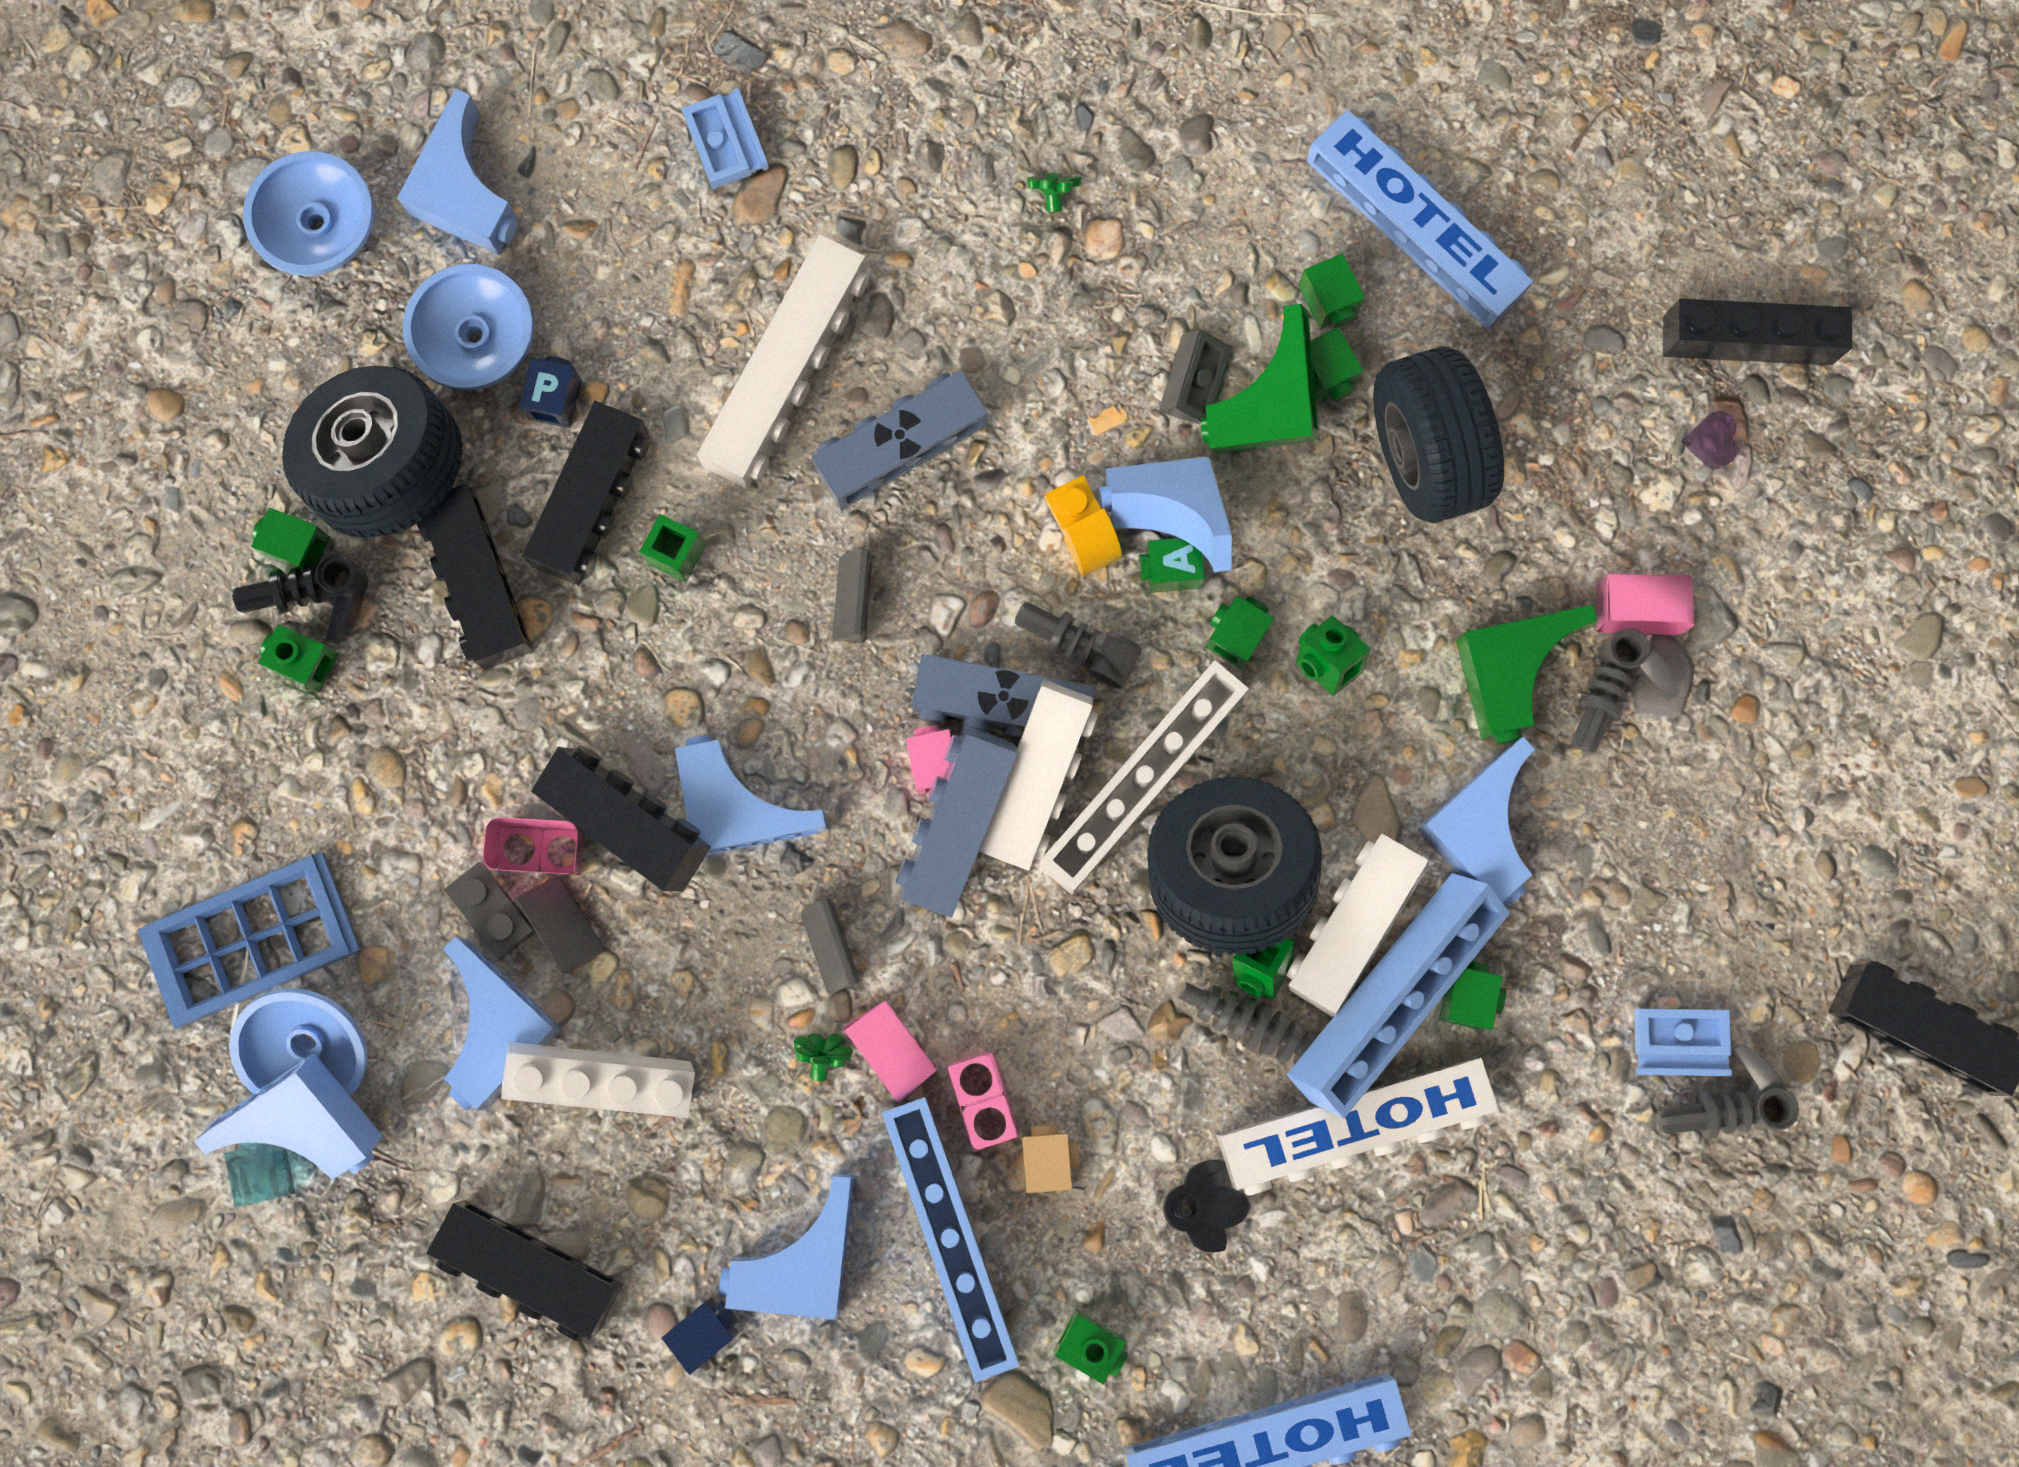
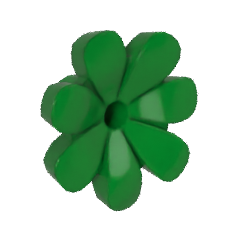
[1026,173,1082,212]
[794,1034,853,1082]

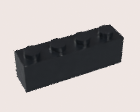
[1663,298,1852,365]
[522,400,650,586]
[417,484,534,670]
[531,745,711,892]
[1828,961,2019,1096]
[426,1200,623,1341]

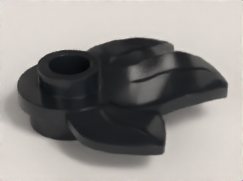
[1163,1160,1251,1253]

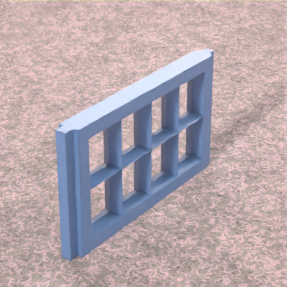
[138,852,362,1029]

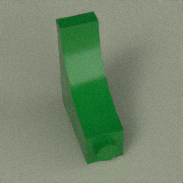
[1201,304,1320,454]
[1456,605,1597,745]

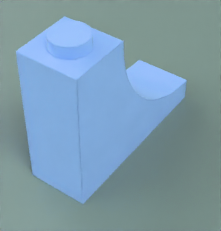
[397,89,518,255]
[1099,457,1232,572]
[675,735,829,856]
[1418,737,1535,907]
[443,936,562,1110]
[194,1053,383,1180]
[719,1174,854,1320]

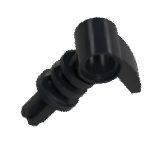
[232,554,368,644]

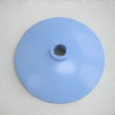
[243,151,374,276]
[402,264,534,391]
[229,988,368,1097]

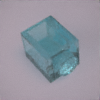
[224,1142,295,1208]

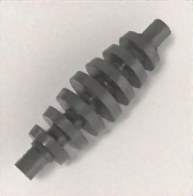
[1179,982,1318,1065]

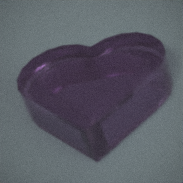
[1681,411,1737,469]

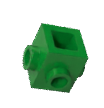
[1296,615,1371,696]

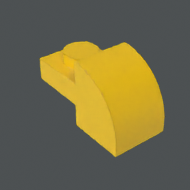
[1044,475,1122,577]

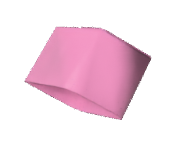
[1596,573,1695,635]
[483,817,584,875]
[843,1000,937,1104]
[946,1052,1019,1151]

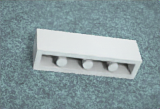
[979,679,1098,871]
[1286,833,1429,1017]
[501,1042,695,1118]

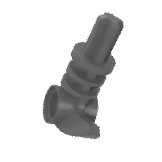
[1015,602,1142,689]
[1572,629,1678,753]
[1657,1045,1799,1139]

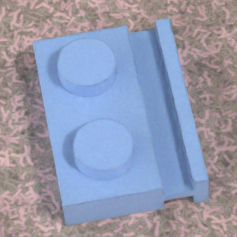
[681,88,769,189]
[1634,1009,1732,1076]

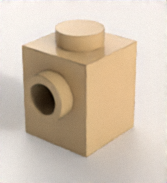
[1022,1124,1079,1193]

